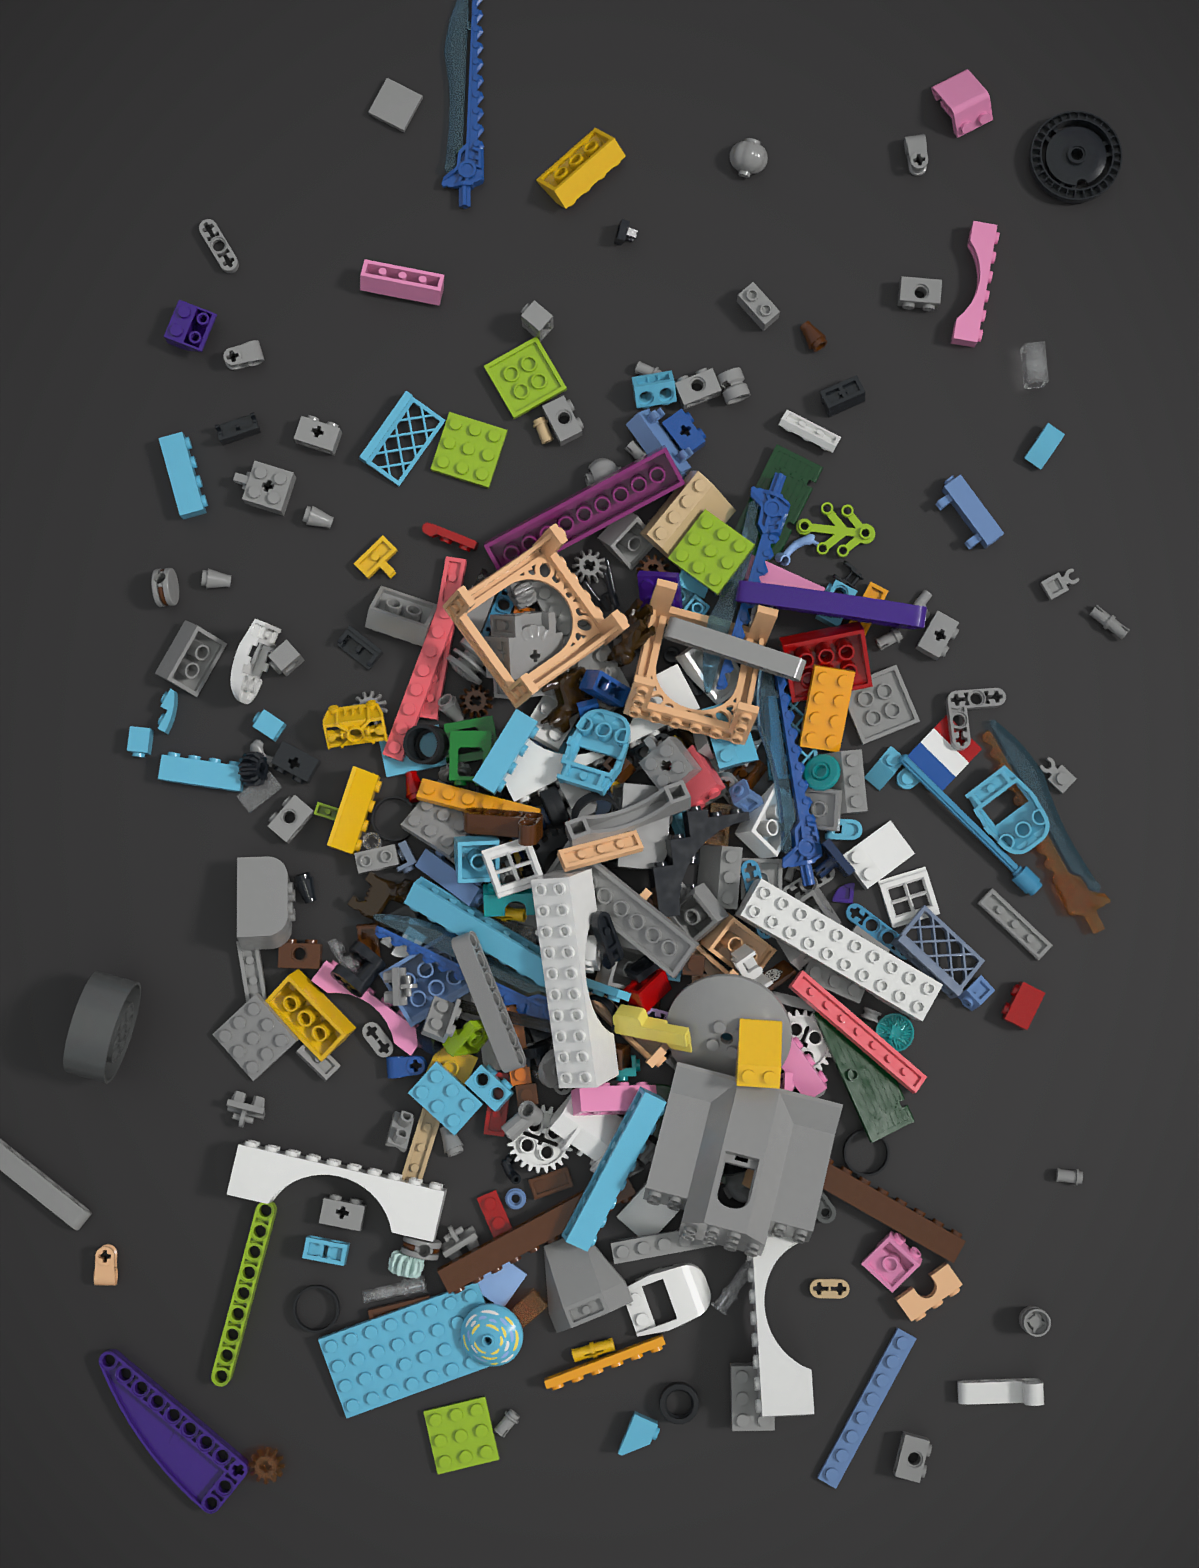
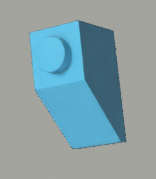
[618,1411,660,1455]

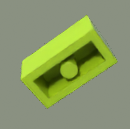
[314,802,339,821]

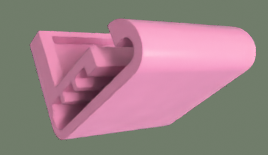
[931,69,993,138]

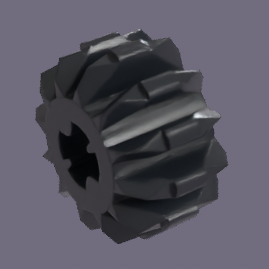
[238,752,269,786]

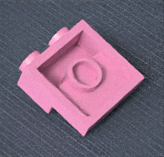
[861,1230,922,1293]

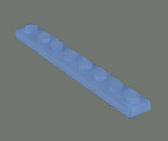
[817,1327,917,1489]

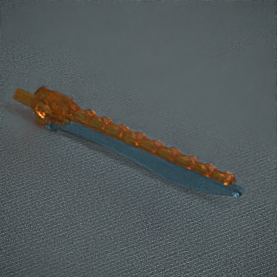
[982,720,1110,934]

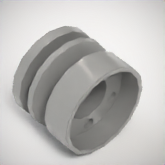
[446,637,486,686]

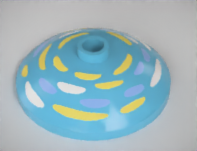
[460,1303,523,1366]

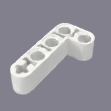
[957,1378,1044,1406]

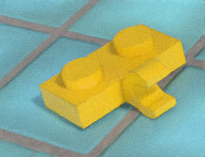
[353,535,398,579]

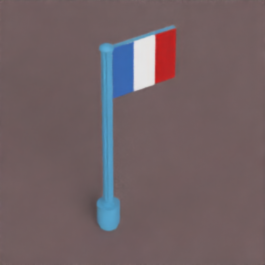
[898,715,1043,896]

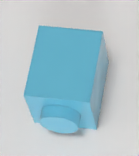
[252,710,287,742]
[127,726,154,758]

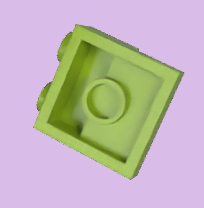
[442,1020,489,1057]

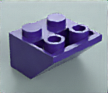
[164,300,217,352]

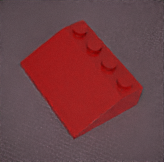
[779,621,873,703]

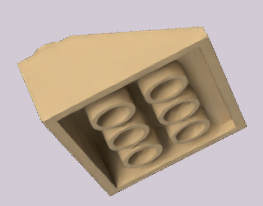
[640,471,736,570]

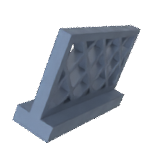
[891,905,985,999]

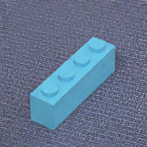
[158,432,208,520]
[473,709,539,795]
[158,752,244,793]

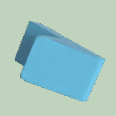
[864,746,902,791]

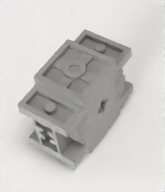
[484,611,564,699]

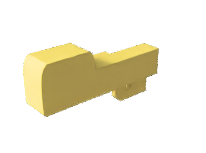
[613,1004,692,1053]

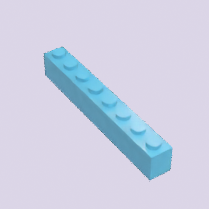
[404,876,545,987]
[562,1086,667,1252]

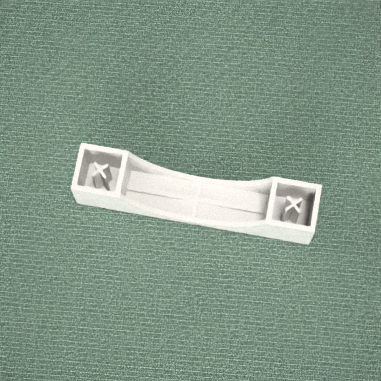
[504,664,700,805]
[531,868,619,1088]
[734,878,943,1021]
[227,1140,447,1242]
[745,1203,814,1417]

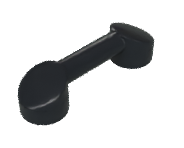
[663,646,704,696]

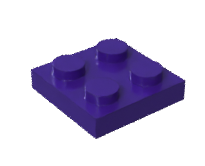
[637,570,683,609]

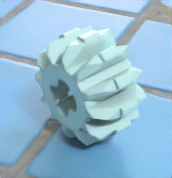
[388,1250,424,1278]

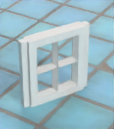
[481,839,543,899]
[878,867,940,929]

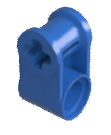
[386,1055,427,1078]

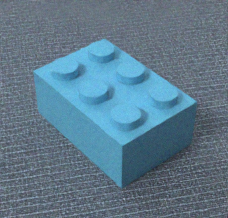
[408,1061,484,1136]

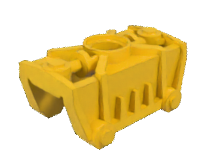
[323,700,388,749]

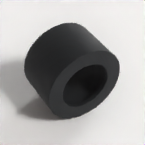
[403,724,449,765]

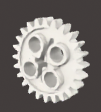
[781,1010,832,1071]
[506,1105,573,1173]

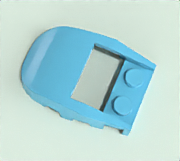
[556,709,631,796]
[965,765,1050,854]

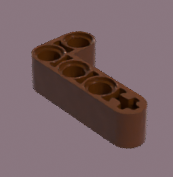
[463,807,543,846]

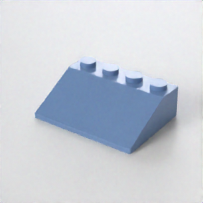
[379,932,470,1027]

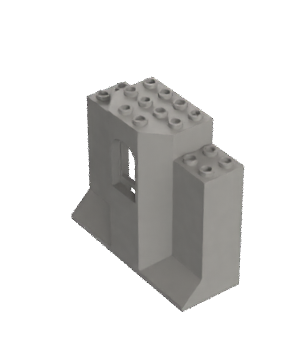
[643,1062,843,1257]

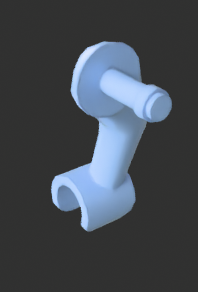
[775,534,819,566]

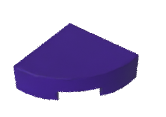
[832,883,855,904]

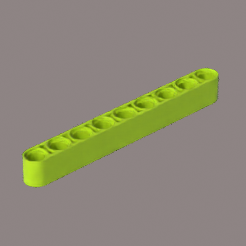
[211,1201,277,1387]

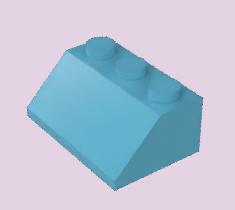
[702,701,759,772]

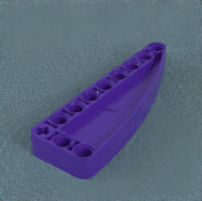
[735,580,927,630]
[99,1349,250,1514]

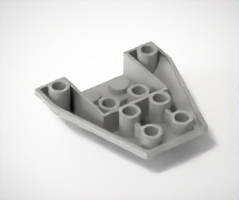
[544,1238,633,1333]

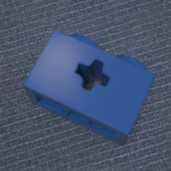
[662,409,706,453]
[579,669,631,707]

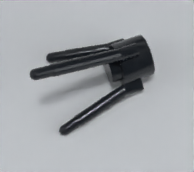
[583,558,620,612]

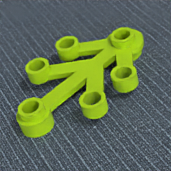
[796,502,875,558]

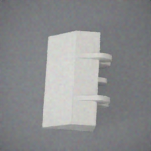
[549,1094,623,1173]

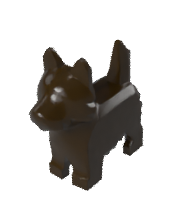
[607,598,656,667]
[541,666,593,733]
[348,871,414,929]

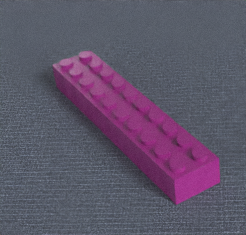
[484,445,685,570]

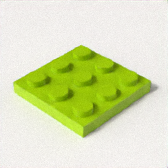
[484,336,567,419]
[431,412,508,489]
[668,509,755,595]
[424,1396,500,1474]

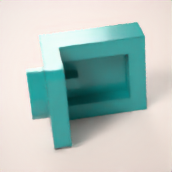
[616,1055,640,1081]

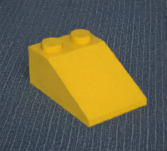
[735,1018,782,1089]

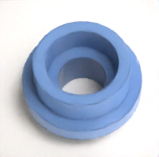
[505,1188,526,1209]

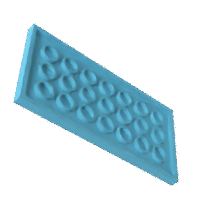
[318,1282,492,1418]

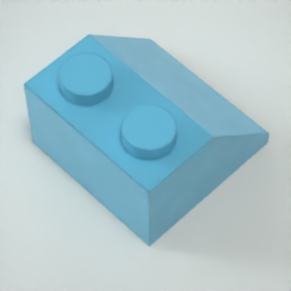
[454,835,500,883]

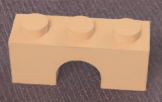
[894,1262,963,1322]

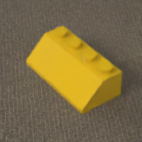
[536,128,626,209]
[327,766,382,855]
[265,969,356,1062]

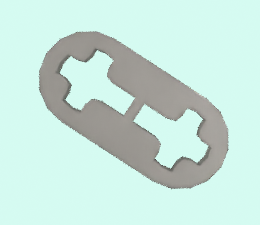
[362,1022,394,1057]

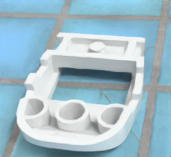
[230,619,282,704]
[626,1263,711,1337]

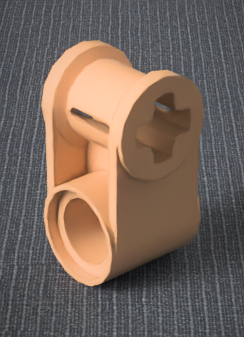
[94,1244,118,1286]

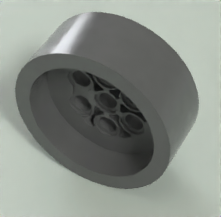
[63,970,141,1084]

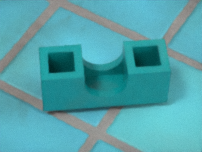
[483,883,535,917]

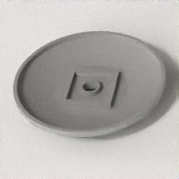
[667,974,792,1076]

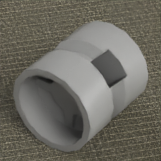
[716,367,751,405]
[1019,1306,1051,1337]

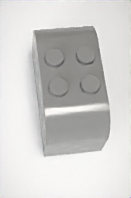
[607,783,673,870]
[237,856,296,950]

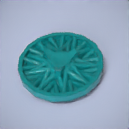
[803,754,841,791]
[875,1013,914,1052]

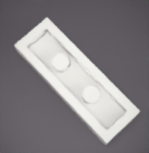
[779,410,841,453]

